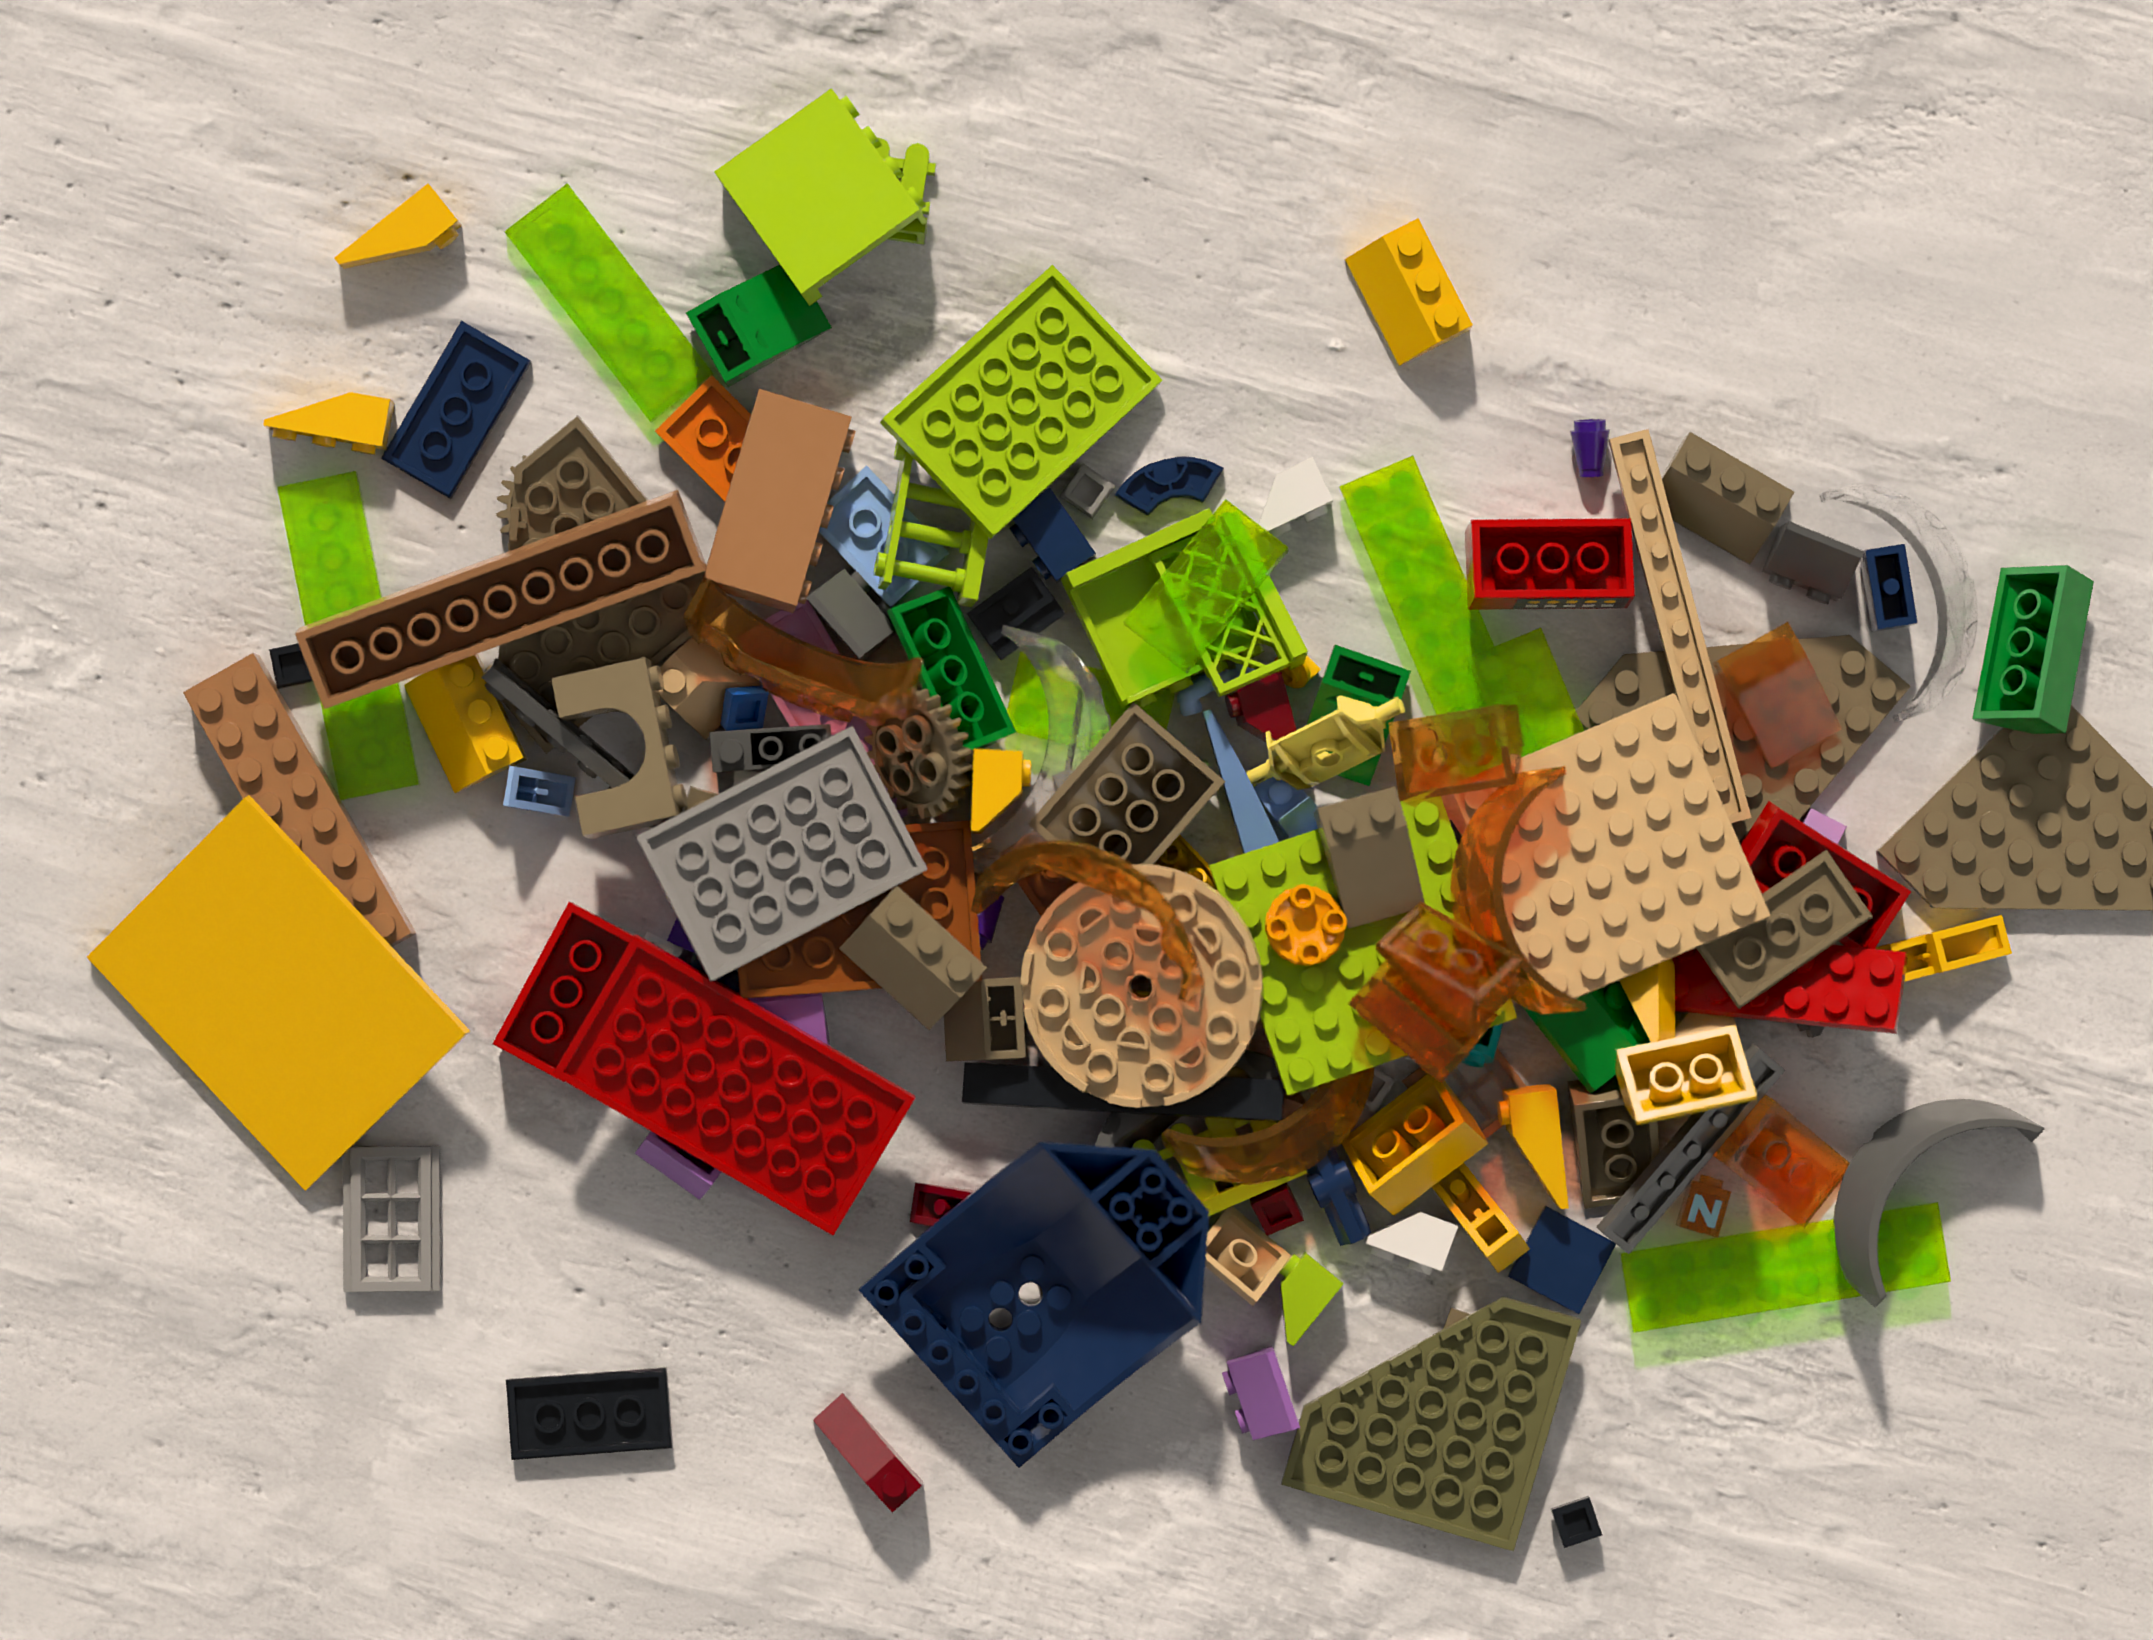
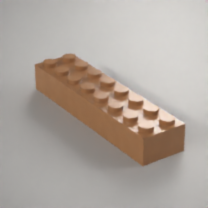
[183,653,416,947]

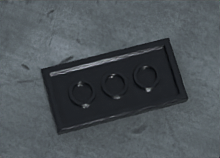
[506,1367,673,1460]

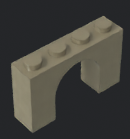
[551,657,688,839]

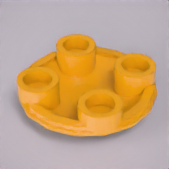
[1265,884,1347,966]

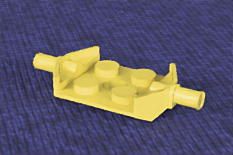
[1247,696,1405,790]

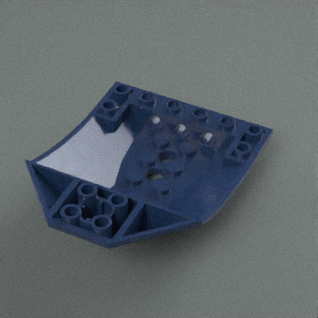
[858,1142,1209,1468]

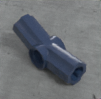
[1292,1122,1372,1246]

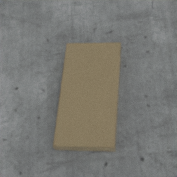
[1696,850,1873,1009]

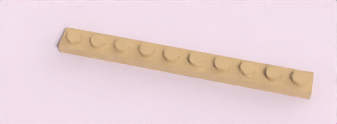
[1608,429,1751,823]

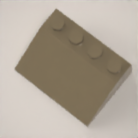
[1028,702,1225,878]

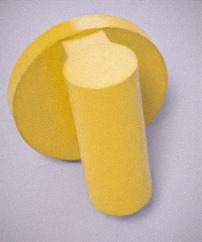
[1274,655,1321,688]

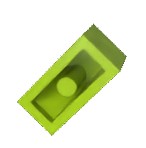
[1279,1252,1344,1346]

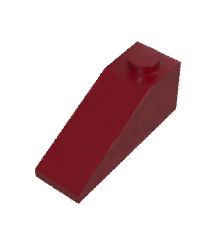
[813,1393,923,1513]

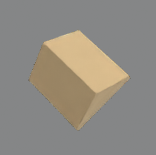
[1205,1206,1291,1306]

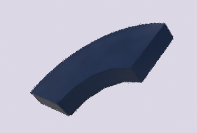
[1114,456,1224,517]

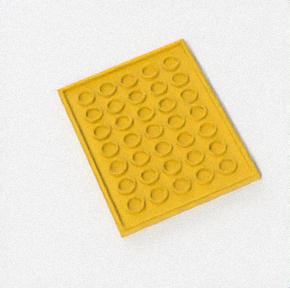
[87,795,470,1191]

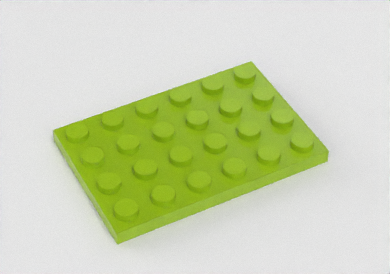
[880,264,1163,539]

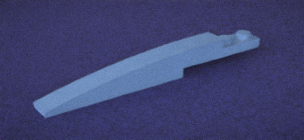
[1202,710,1352,1094]

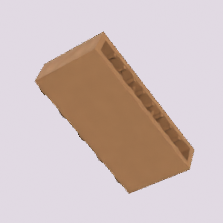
[700,389,856,613]

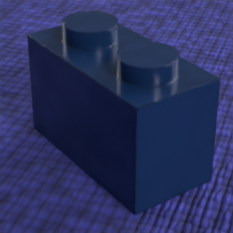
[1009,488,1096,583]
[1860,544,1918,632]

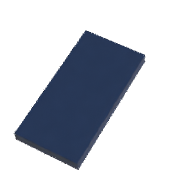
[381,320,531,499]

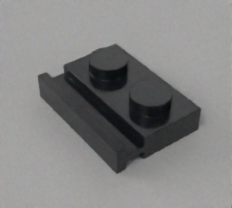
[967,566,1066,661]

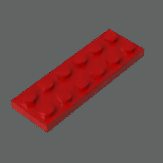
[1672,945,1908,1034]

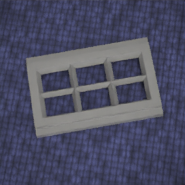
[343,1146,441,1292]

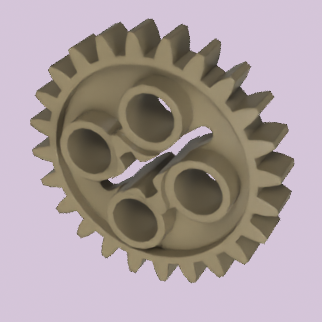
[864,687,973,819]

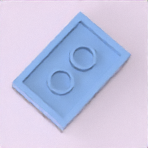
[819,465,949,608]

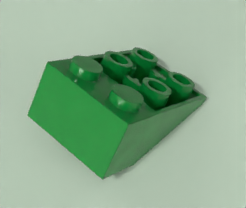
[686,265,832,387]
[1306,644,1411,786]

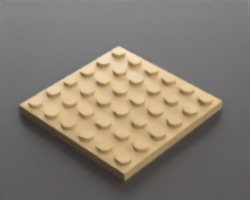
[1451,693,1771,1011]

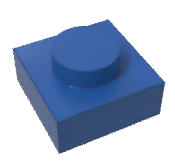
[720,686,769,731]

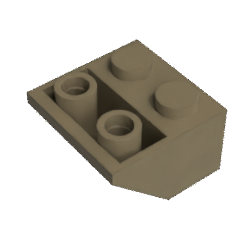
[944,977,1026,1062]

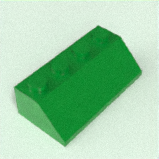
[1972,565,2094,734]
[887,587,1016,754]
[1498,945,1651,1094]

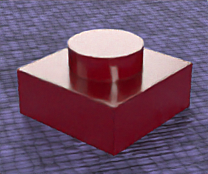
[1250,1182,1304,1236]

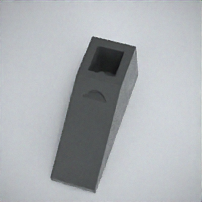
[710,724,831,772]

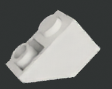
[1256,457,1333,540]
[1364,1211,1458,1275]

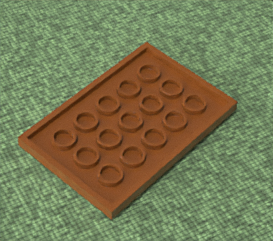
[738,820,983,999]

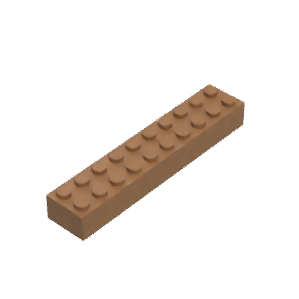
[295,490,706,709]

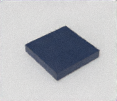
[1508,1206,1616,1314]

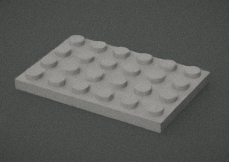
[636,726,928,982]

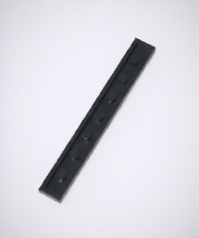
[962,1062,1285,1122]

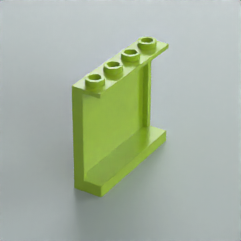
[714,88,927,306]
[1060,508,1267,709]

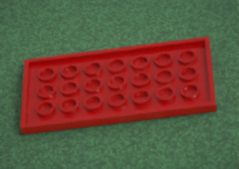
[553,934,915,1236]

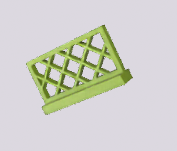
[1149,513,1308,697]

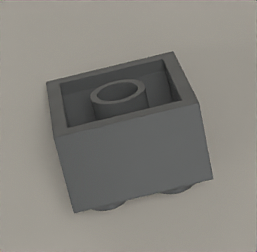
[1762,521,1864,605]
[806,569,897,663]

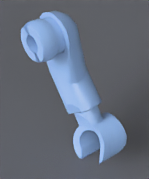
[1177,663,1255,716]

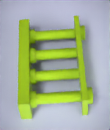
[873,441,989,607]

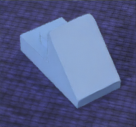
[1254,777,1318,838]

